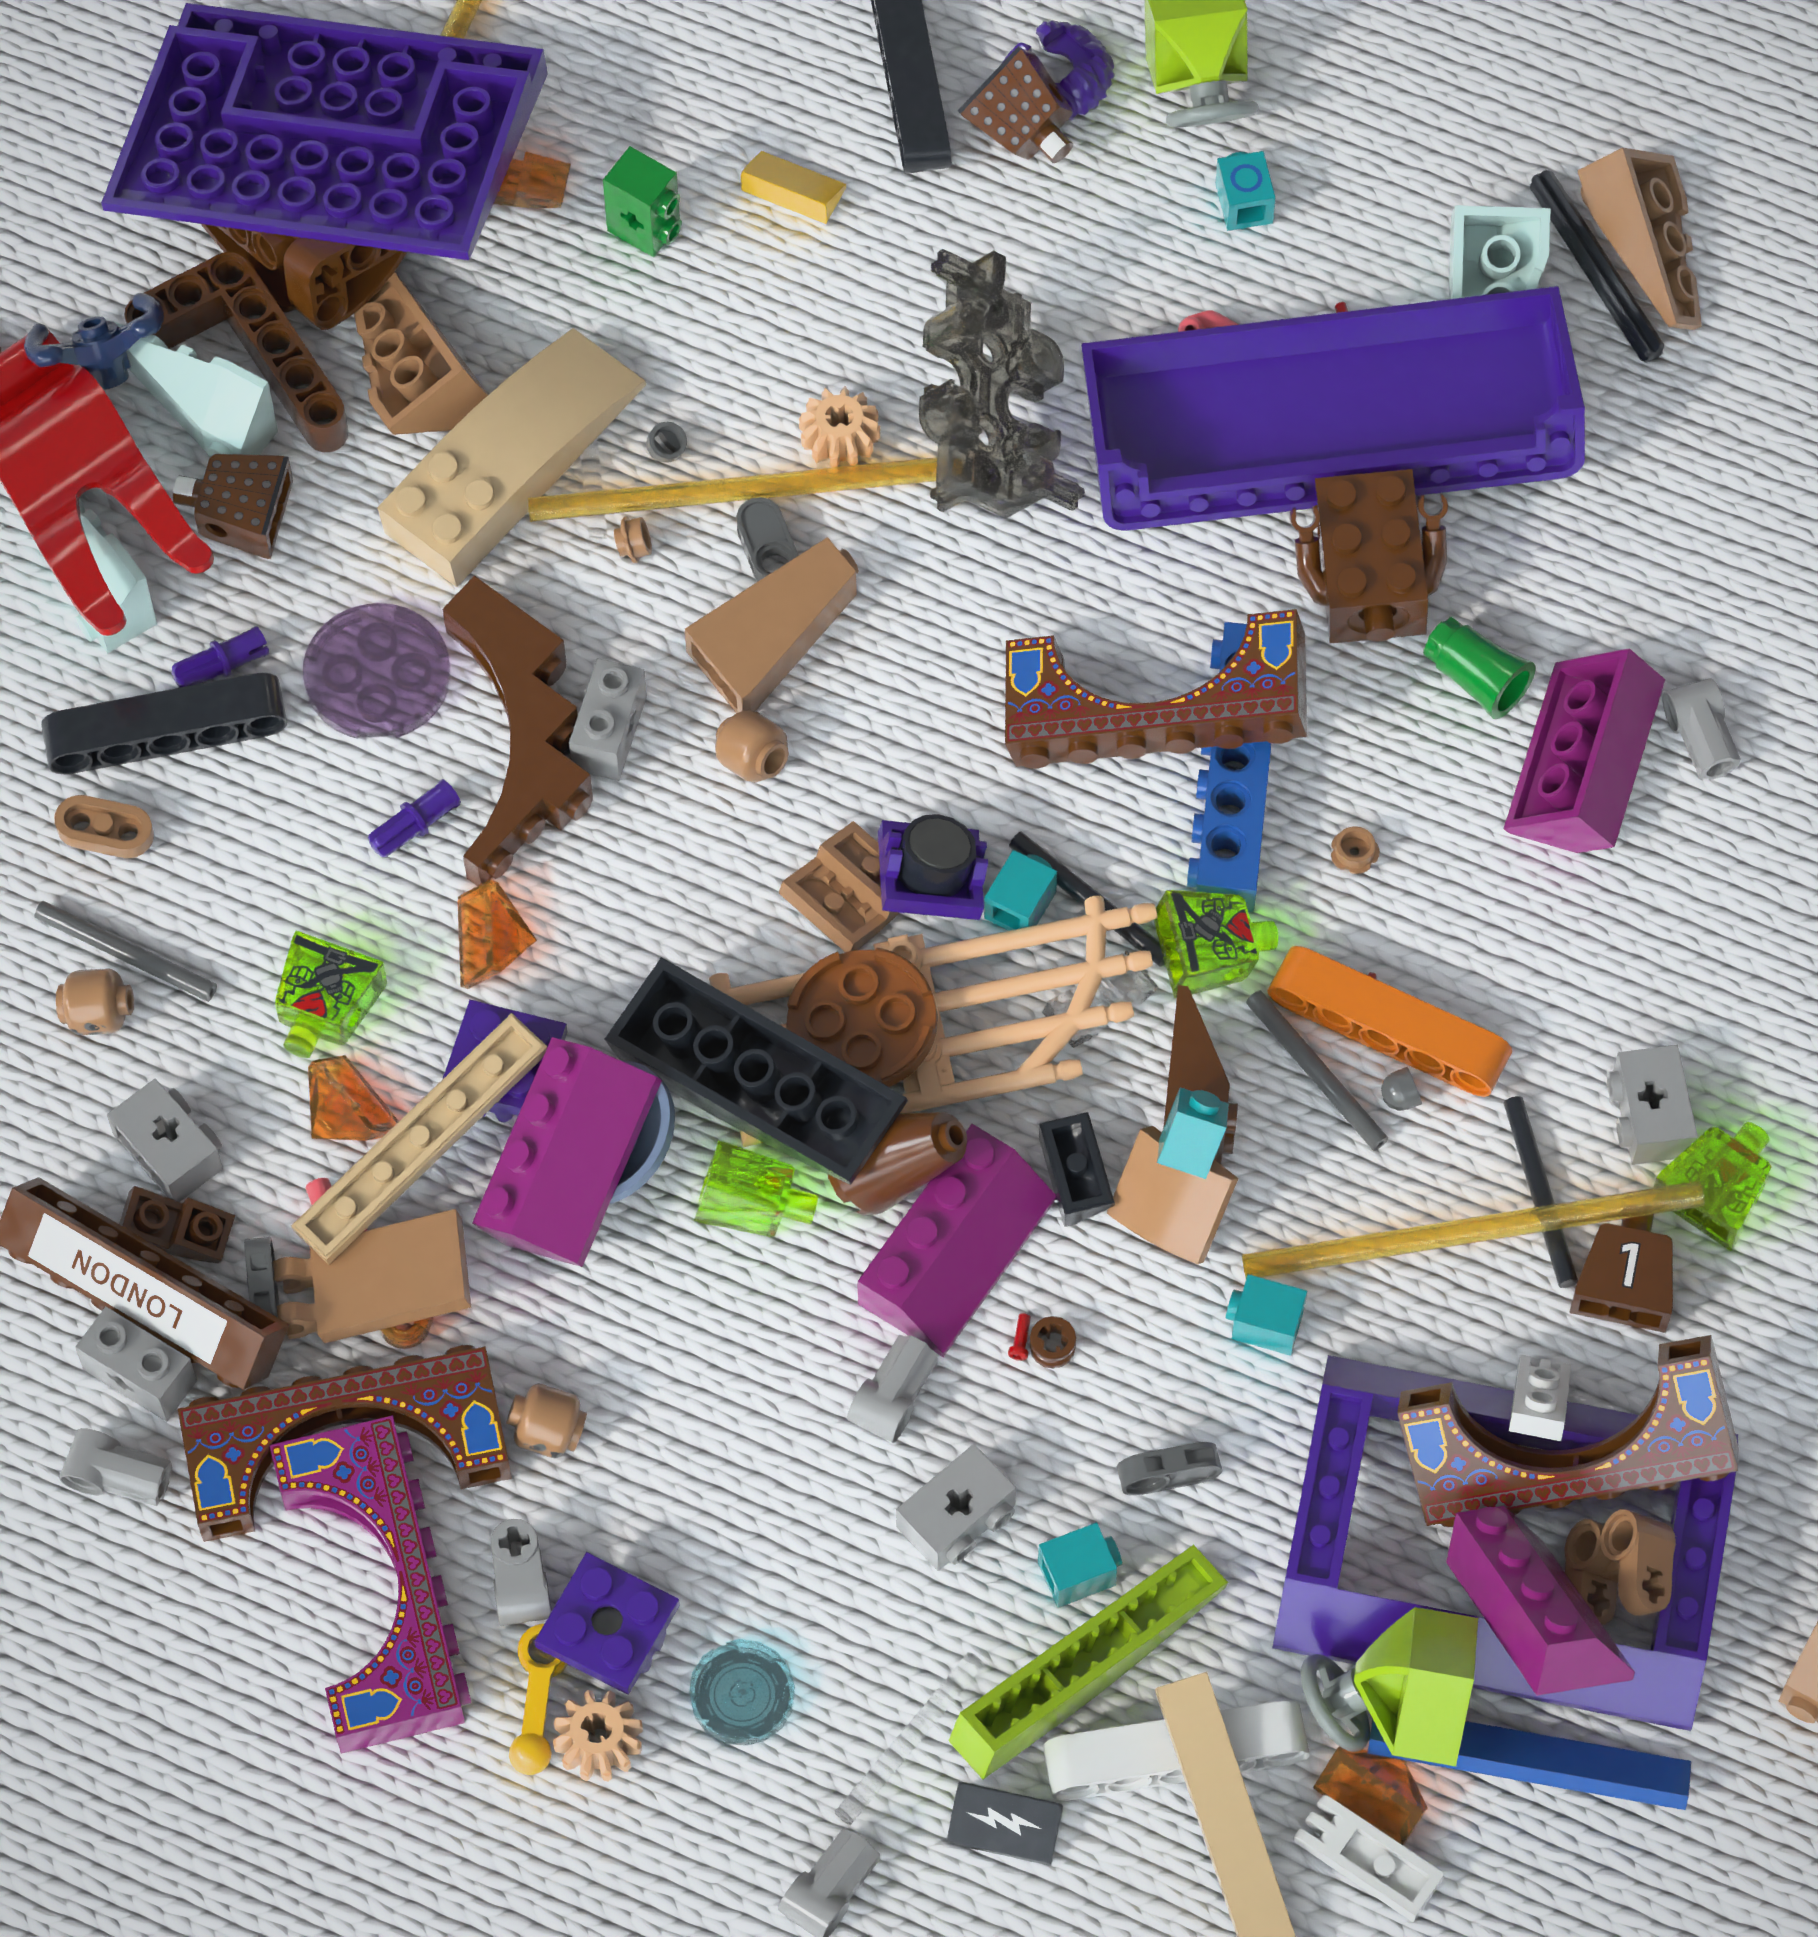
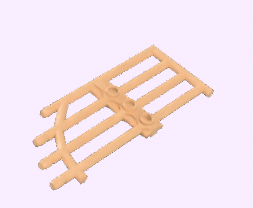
[709,896,1157,1147]

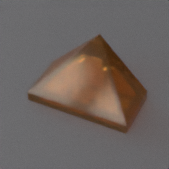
[457,879,537,989]
[308,1055,399,1141]
[1313,1746,1428,1846]

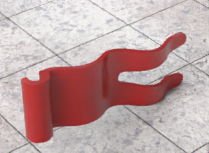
[0,330,214,636]

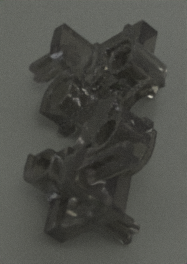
[919,249,1085,518]

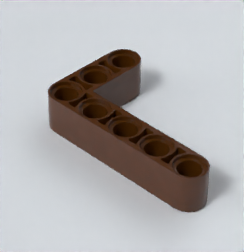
[124,251,349,452]

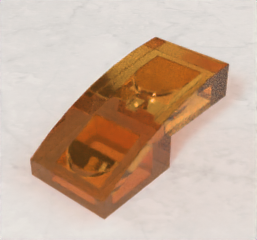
[493,152,571,208]

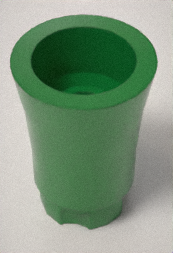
[1423,617,1536,720]

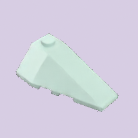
[1449,205,1551,299]
[115,322,278,457]
[75,499,157,654]

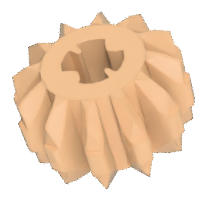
[799,386,880,471]
[553,1690,643,1782]

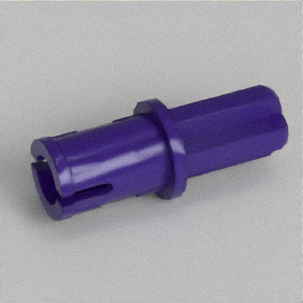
[171,626,269,688]
[367,779,461,858]

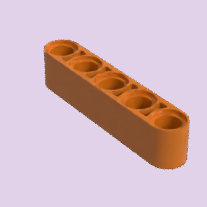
[1267,946,1512,1097]

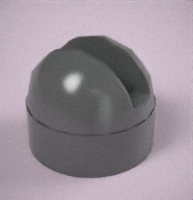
[647,422,687,463]
[1381,1067,1422,1111]

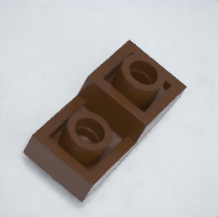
[119,1186,235,1264]

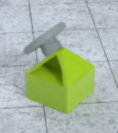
[1145,0,1259,127]
[1301,1607,1478,1766]

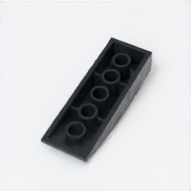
[604,957,908,1185]

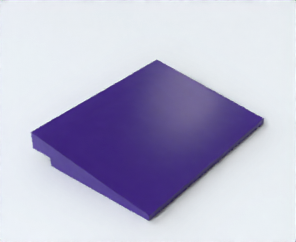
[101,3,548,260]

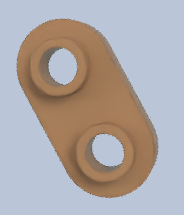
[54,795,154,858]

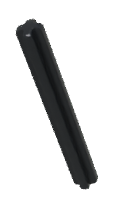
[1530,170,1664,363]

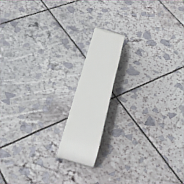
[1043,1700,1310,1801]

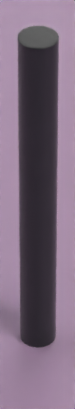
[1009,831,1172,967]
[1503,1096,1578,1288]

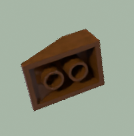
[1163,985,1238,1164]

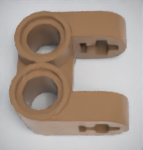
[1564,1509,1676,1625]

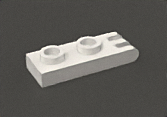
[1509,1355,1572,1441]
[1293,1795,1445,1922]

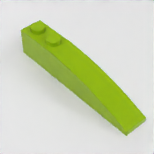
[948,1544,1228,1780]

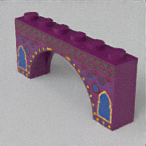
[270,1415,471,1754]

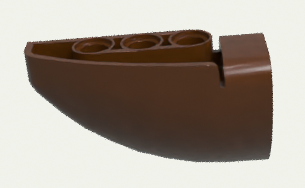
[201,224,407,330]

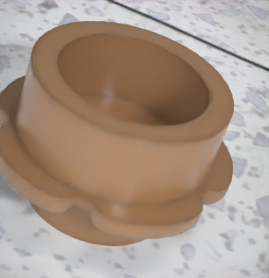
[614,516,652,563]
[1331,826,1380,874]

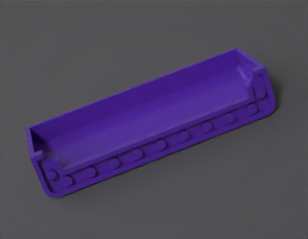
[1081,286,1585,531]

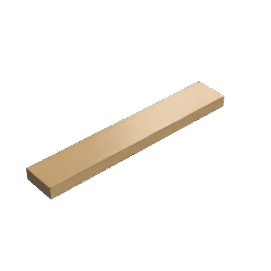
[291,1013,547,1265]
[1155,1672,1296,1937]

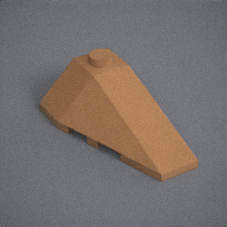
[1577,147,1702,330]
[354,272,488,435]

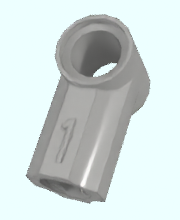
[1662,678,1741,780]
[847,1334,938,1443]
[59,1428,172,1506]
[778,1828,880,1937]

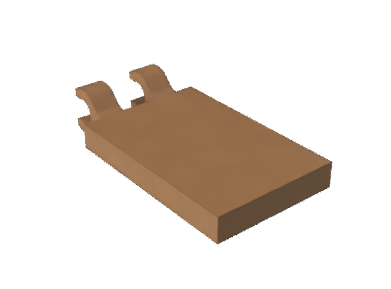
[273,1209,471,1344]

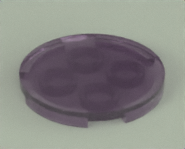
[303,603,450,739]

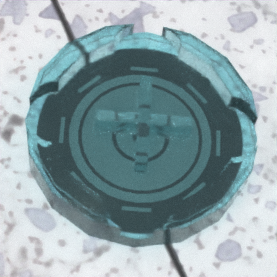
[689,1639,795,1746]

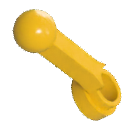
[509,1624,568,1775]

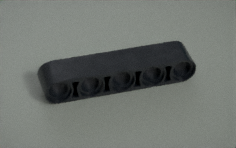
[871,0,952,174]
[41,673,287,775]

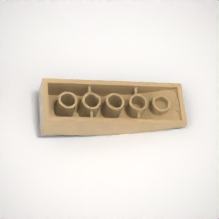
[377,328,646,587]

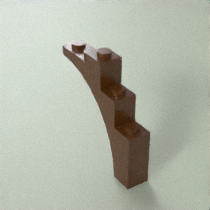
[442,575,593,889]

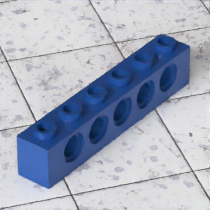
[1187,622,1272,913]

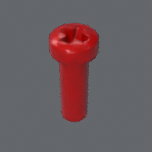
[1008,1313,1031,1361]

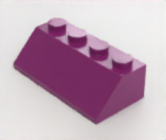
[1503,648,1665,853]
[472,1037,662,1267]
[857,1123,1056,1357]
[1446,1506,1635,1696]

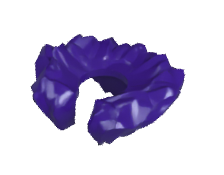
[1002,20,1115,120]

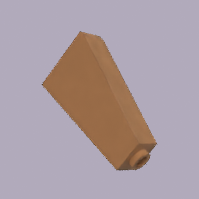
[685,537,859,713]

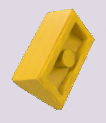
[741,151,846,224]

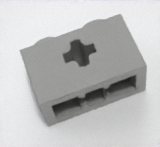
[569,658,647,781]
[1607,1044,1698,1165]
[107,1078,223,1202]
[75,1306,197,1422]
[896,1444,1016,1571]

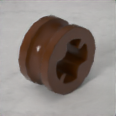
[1029,1316,1076,1369]

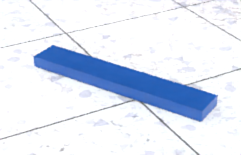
[1367,1718,1691,1810]

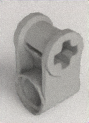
[491,1519,551,1626]

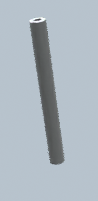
[34,900,217,1002]
[1246,990,1388,1151]

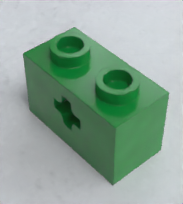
[603,146,682,257]

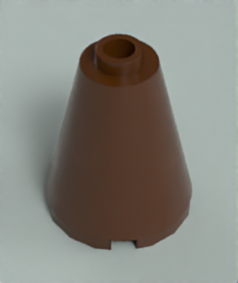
[827,1112,967,1215]

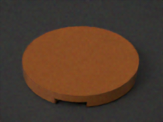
[786,948,938,1087]

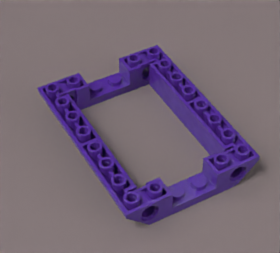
[1272,1355,1738,1731]

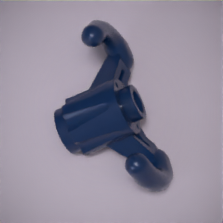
[24,293,164,390]

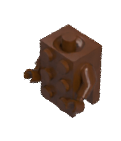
[1289,469,1448,644]

